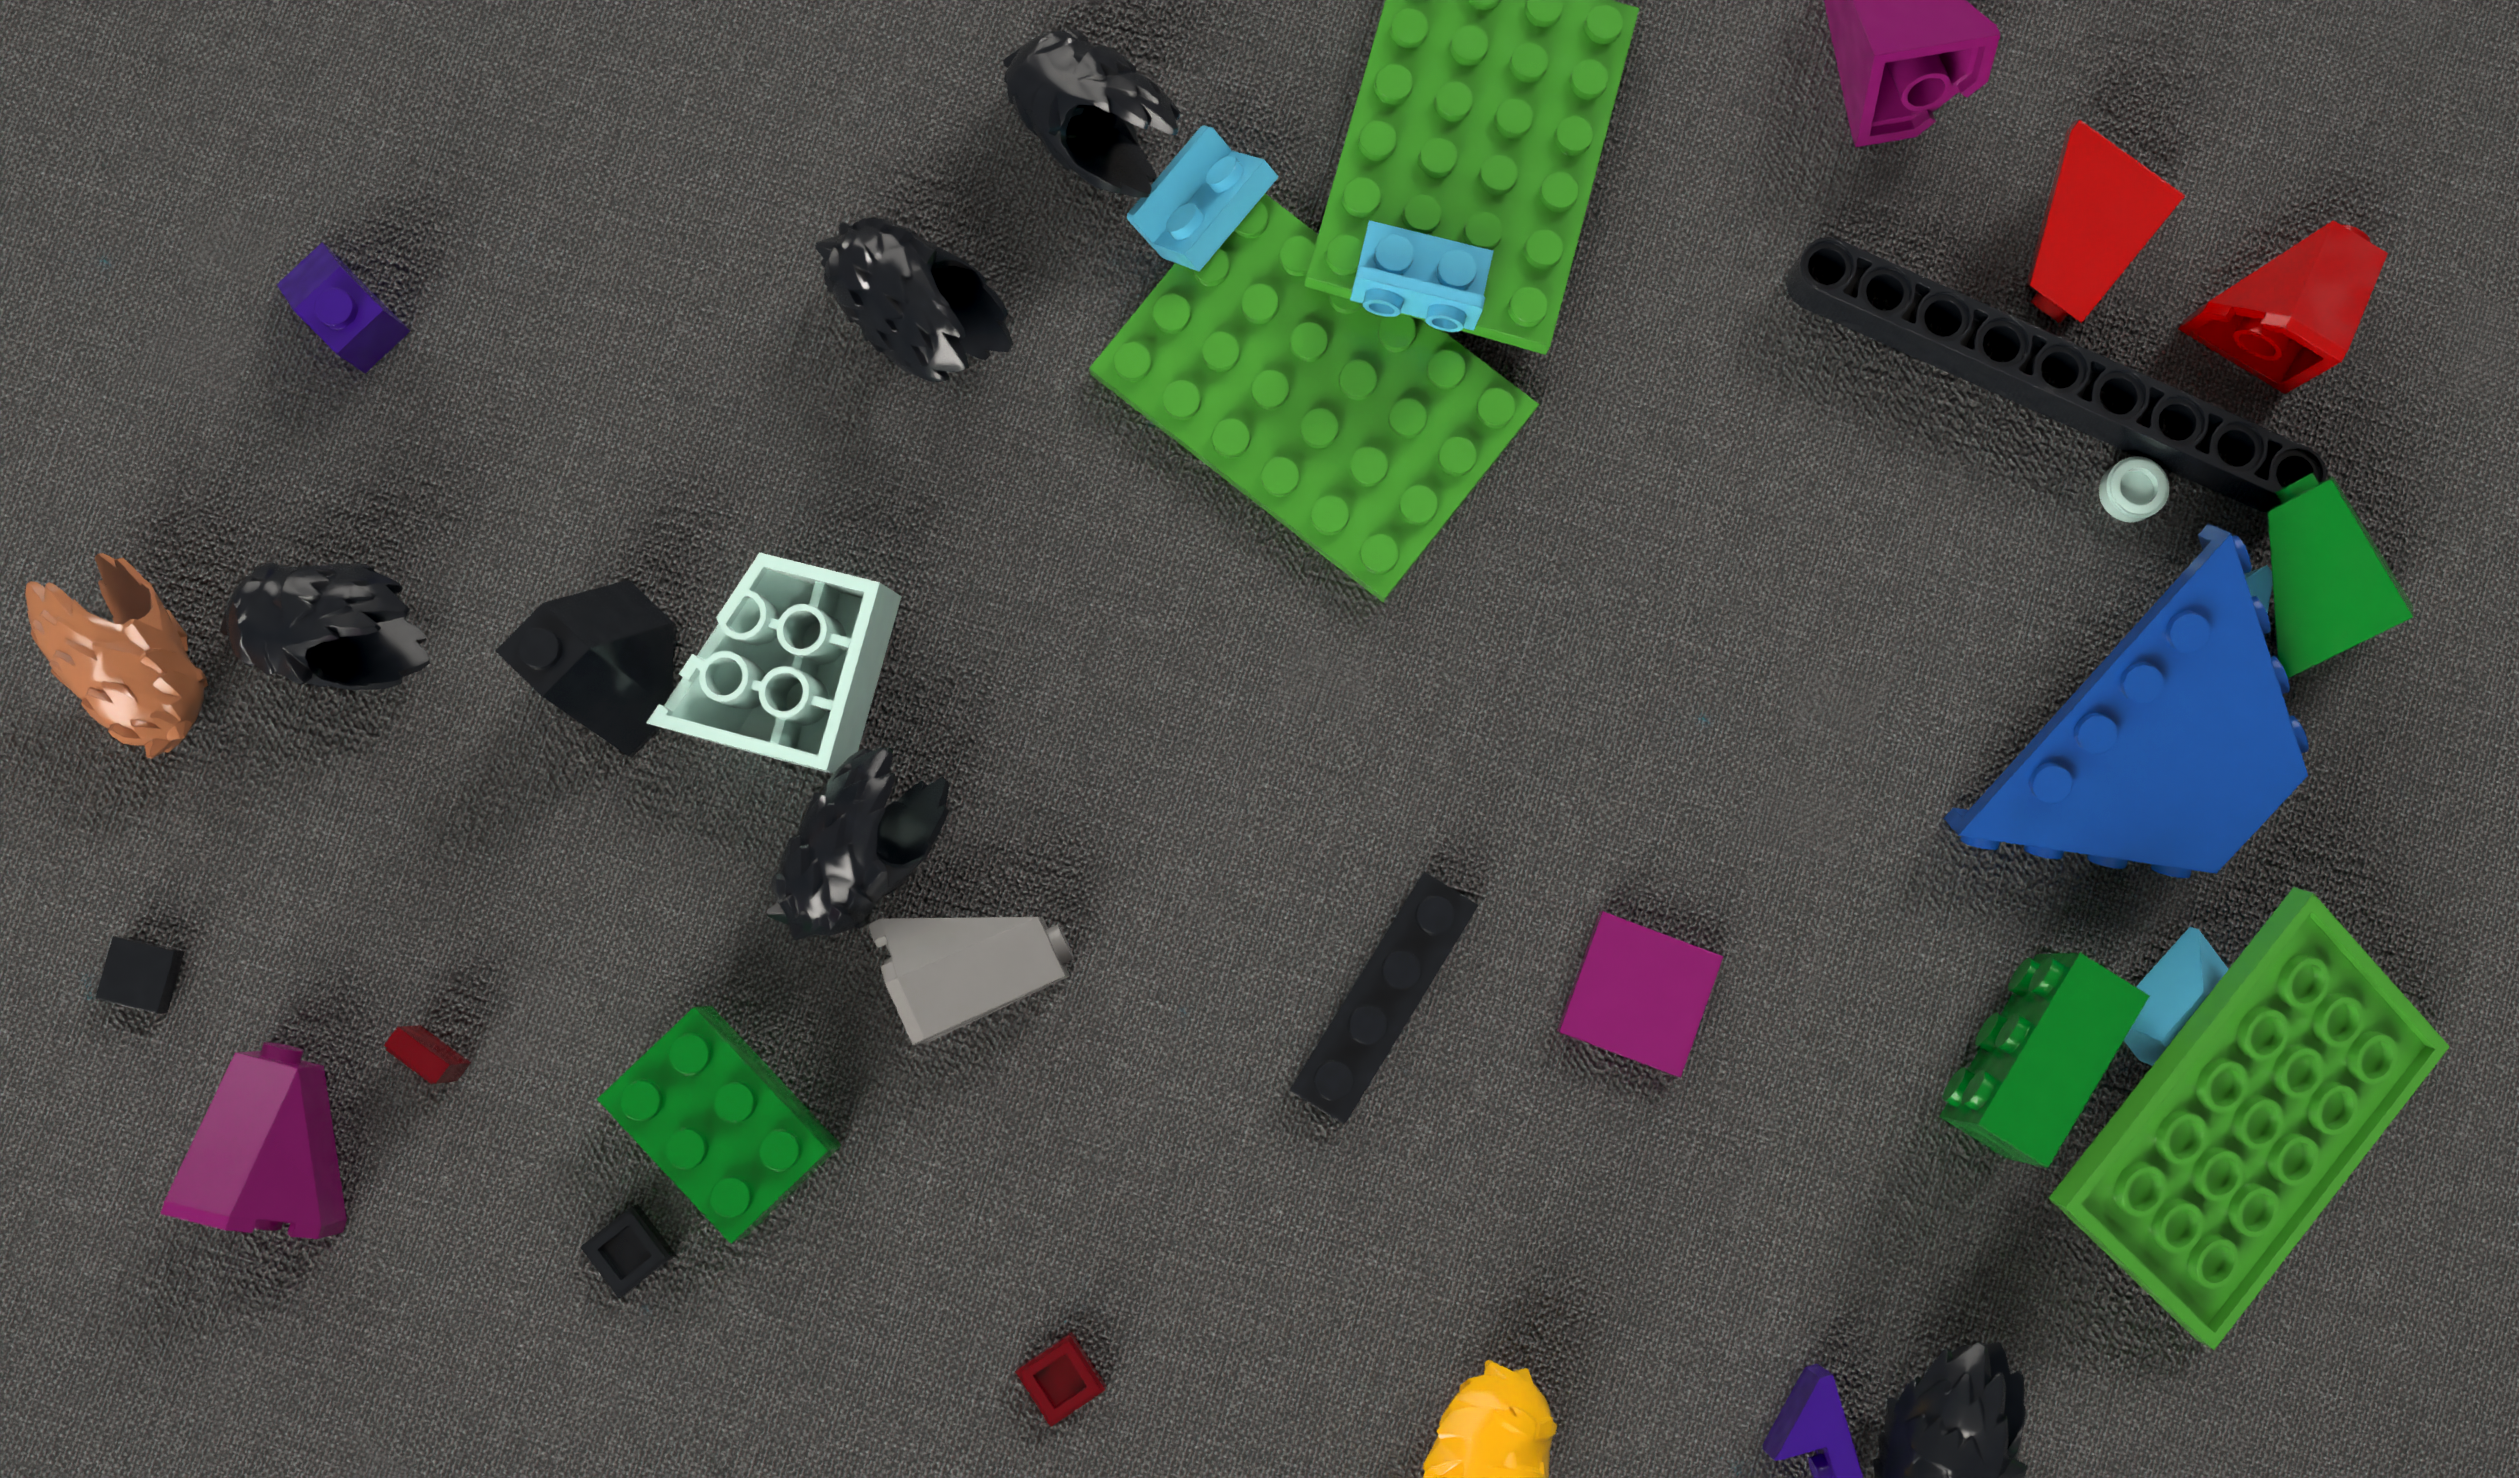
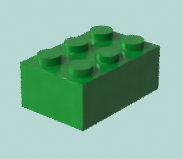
[1939,953,2150,1168]
[597,1006,842,1244]

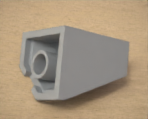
[869,917,1074,1045]

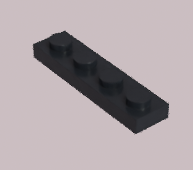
[1289,871,1479,1125]

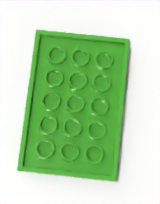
[1304,0,1639,355]
[1089,194,1539,603]
[2049,887,2450,1350]

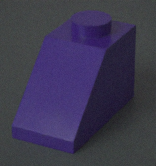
[276,242,410,374]

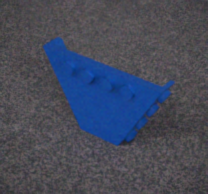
[1943,523,2309,878]

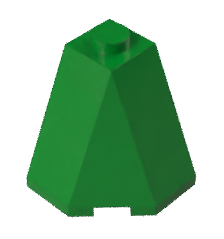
[2268,473,2413,678]

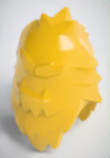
[1423,1360,1557,1478]

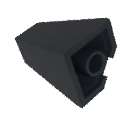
[495,580,676,758]

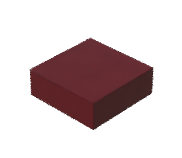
[384,1025,471,1084]
[1015,1331,1107,1427]

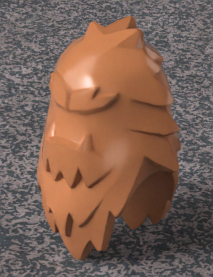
[25,553,208,759]

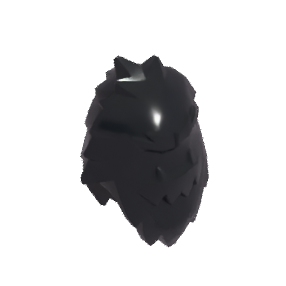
[1003,29,1180,198]
[815,218,1013,382]
[220,562,430,690]
[766,747,950,940]
[1873,1341,2028,1478]

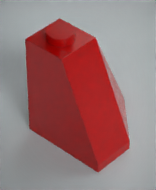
[2027,120,2185,324]
[2178,220,2388,394]

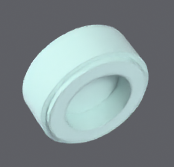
[2099,456,2169,522]

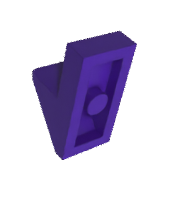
[1762,1364,1863,1478]

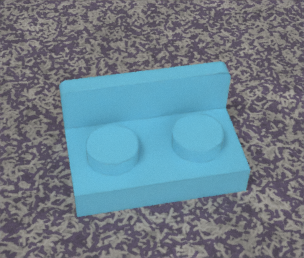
[1127,125,1278,272]
[1350,220,1494,332]

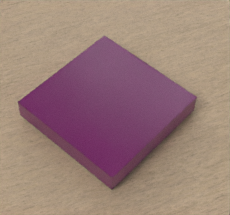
[1556,911,1724,1078]

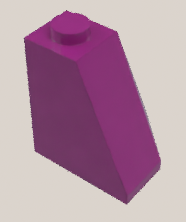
[1824,0,2001,147]
[161,1042,347,1239]

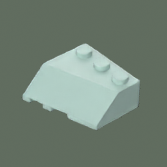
[647,552,902,774]

